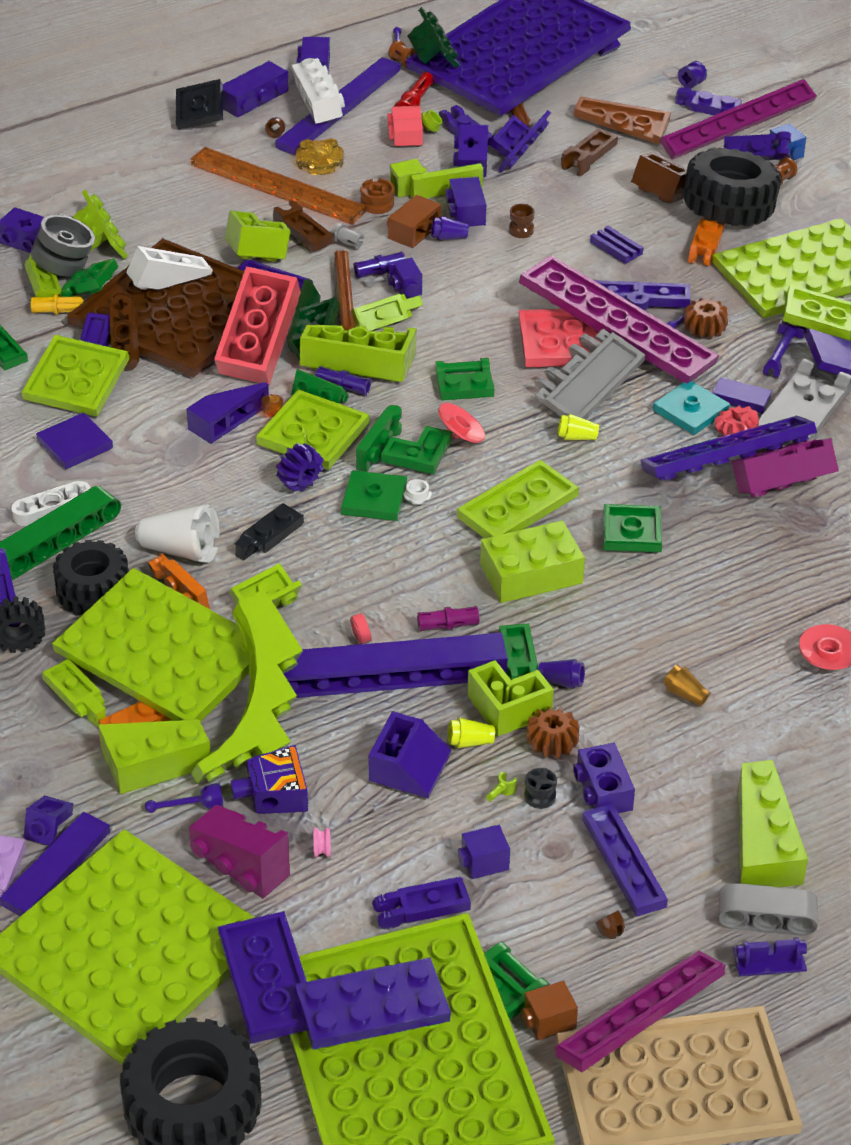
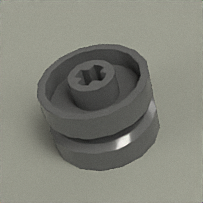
[30,214,95,277]

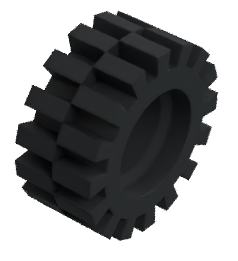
[0,597,45,653]

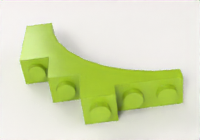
[191,589,303,784]

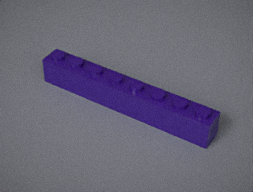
[283,632,508,698]

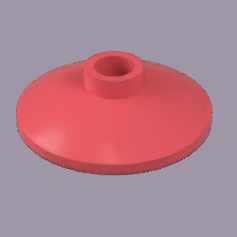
[438,403,485,443]
[799,624,851,670]

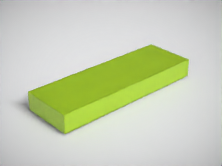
[411,164,483,198]

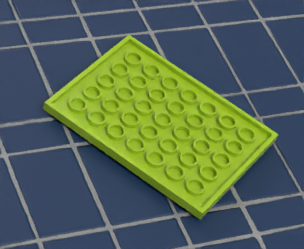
[289,913,555,1145]

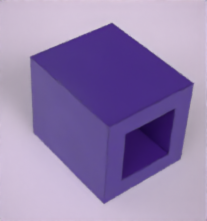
[457,824,510,879]

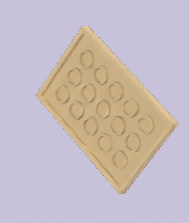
[556,1006,802,1145]

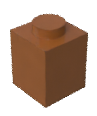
[521,980,578,1041]

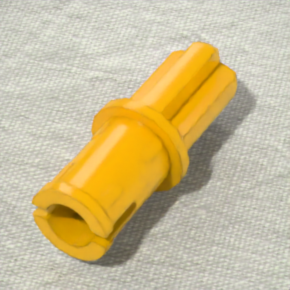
[31,294,84,315]

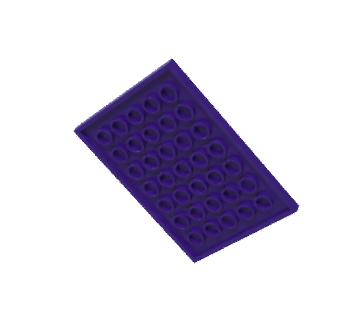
[406,0,631,116]

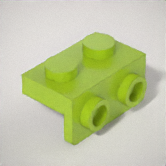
[229,563,302,607]

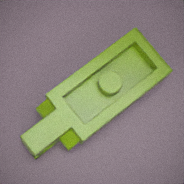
[25,254,62,297]
[351,294,423,331]
[42,659,106,727]

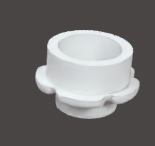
[404,479,432,505]

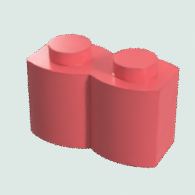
[387,106,423,146]

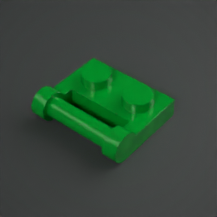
[435,357,495,401]
[484,942,551,1020]

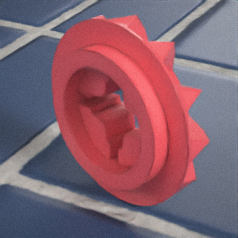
[715,405,759,435]

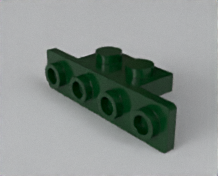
[407,7,460,68]
[287,278,340,361]

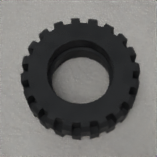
[683,148,781,226]
[120,1018,262,1145]

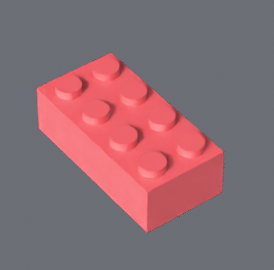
[214,266,301,385]

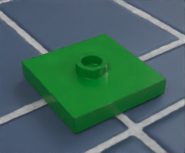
[341,470,407,521]
[603,504,662,552]

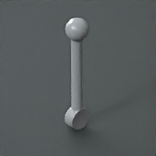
[363,273,388,288]

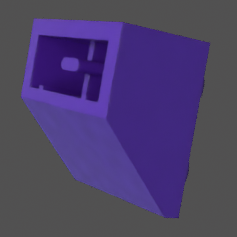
[368,711,451,799]

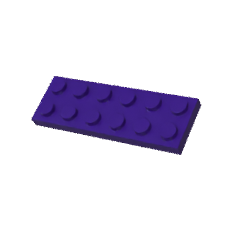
[640,415,817,480]

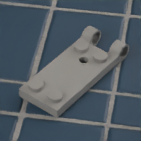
[758,358,851,449]

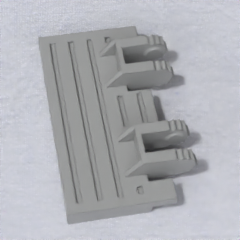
[534,329,645,420]

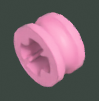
[313,827,331,857]

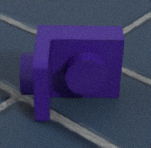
[24,795,74,846]

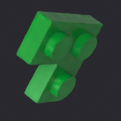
[381,426,452,474]

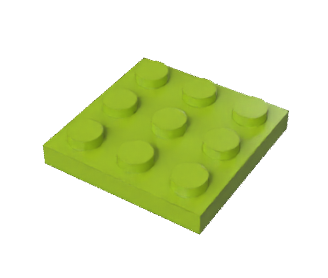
[21,335,130,417]
[256,390,370,470]

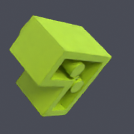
[225,210,290,262]
[467,660,554,737]

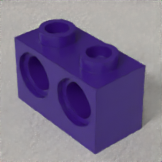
[573,742,635,813]

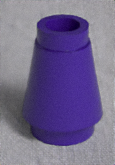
[431,215,469,240]
[538,659,585,689]

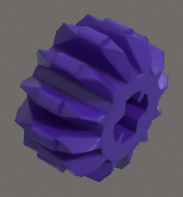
[276,443,324,492]

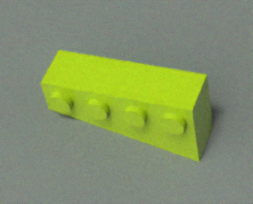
[300,325,417,382]
[738,760,808,887]

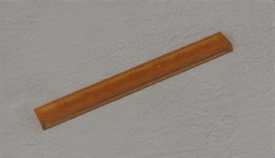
[191,147,366,225]

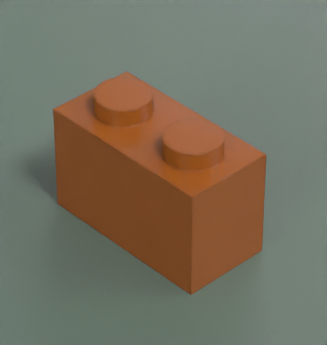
[387,194,441,249]

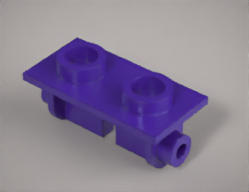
[732,937,807,977]

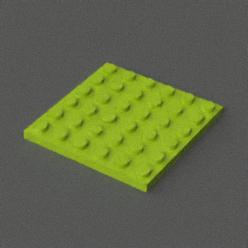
[0,829,255,1064]

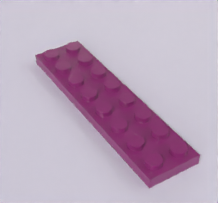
[519,255,719,384]

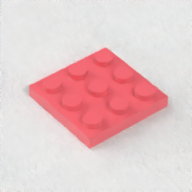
[519,309,601,368]

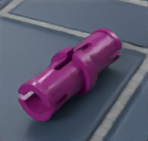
[417,606,480,632]

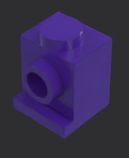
[388,257,422,299]

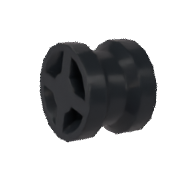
[524,768,557,809]

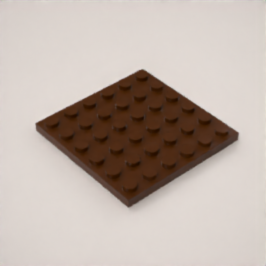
[67,238,245,378]

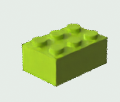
[480,520,585,603]

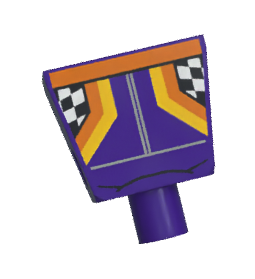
[230,745,308,814]

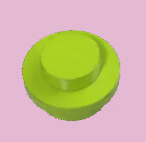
[421,109,443,132]

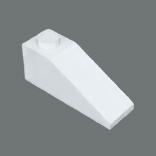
[126,246,213,290]

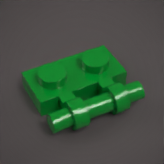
[61,258,118,297]

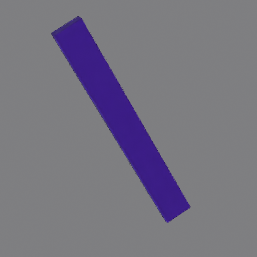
[275,57,401,155]

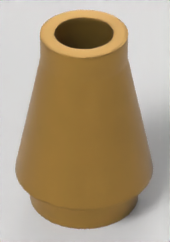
[663,665,711,707]

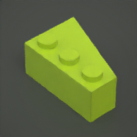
[98,719,211,795]

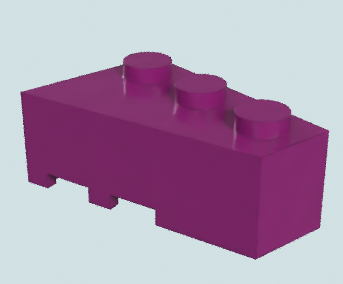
[731,438,839,497]
[189,804,290,899]

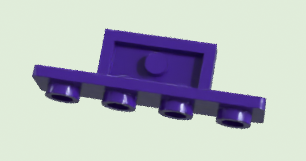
[489,110,551,173]

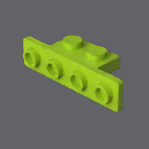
[72,189,128,259]

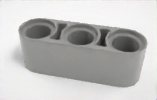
[719,883,818,936]

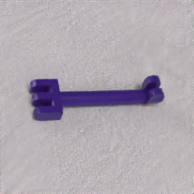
[763,317,807,378]

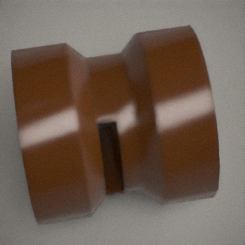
[509,204,535,238]

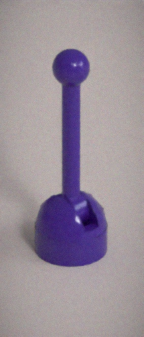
[144,783,224,813]

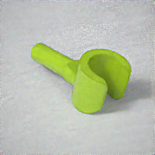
[486,772,517,802]

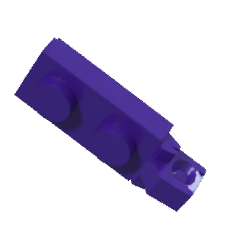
[676,87,742,115]

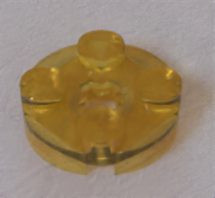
[296,138,344,175]

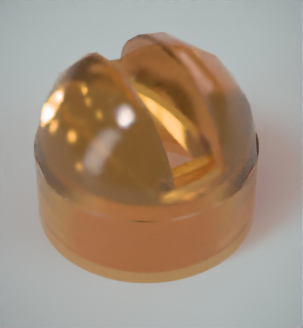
[261,394,283,417]

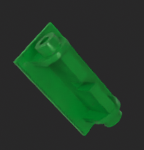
[291,369,349,404]

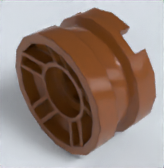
[360,178,394,214]

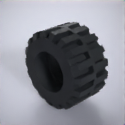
[53,540,129,616]

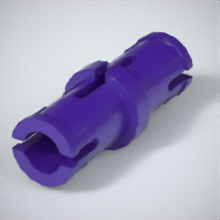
[353,251,406,278]
[315,366,371,396]

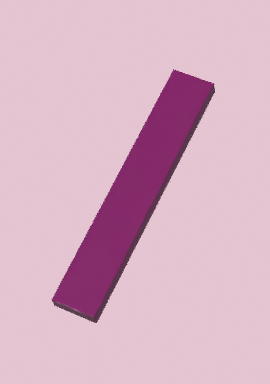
[555,950,725,1073]

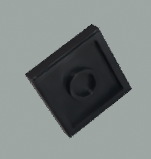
[176,79,223,130]

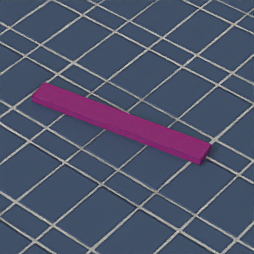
[659,79,817,160]

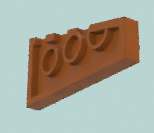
[574,96,671,145]

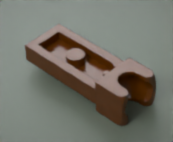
[561,128,618,176]
[273,200,333,252]

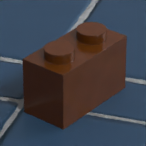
[631,152,687,203]

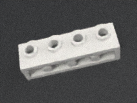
[292,58,345,124]

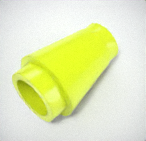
[557,413,599,440]
[447,717,495,749]

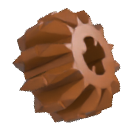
[684,298,728,339]
[526,706,580,759]

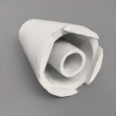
[135,504,220,563]

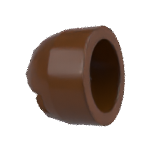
[265,117,285,138]
[595,910,625,939]

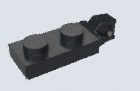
[235,503,304,561]

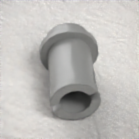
[331,223,364,250]

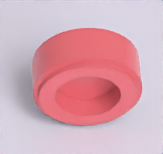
[350,613,372,644]

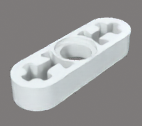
[11,481,91,526]

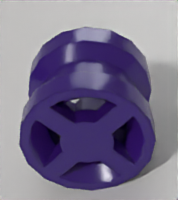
[678,61,707,89]

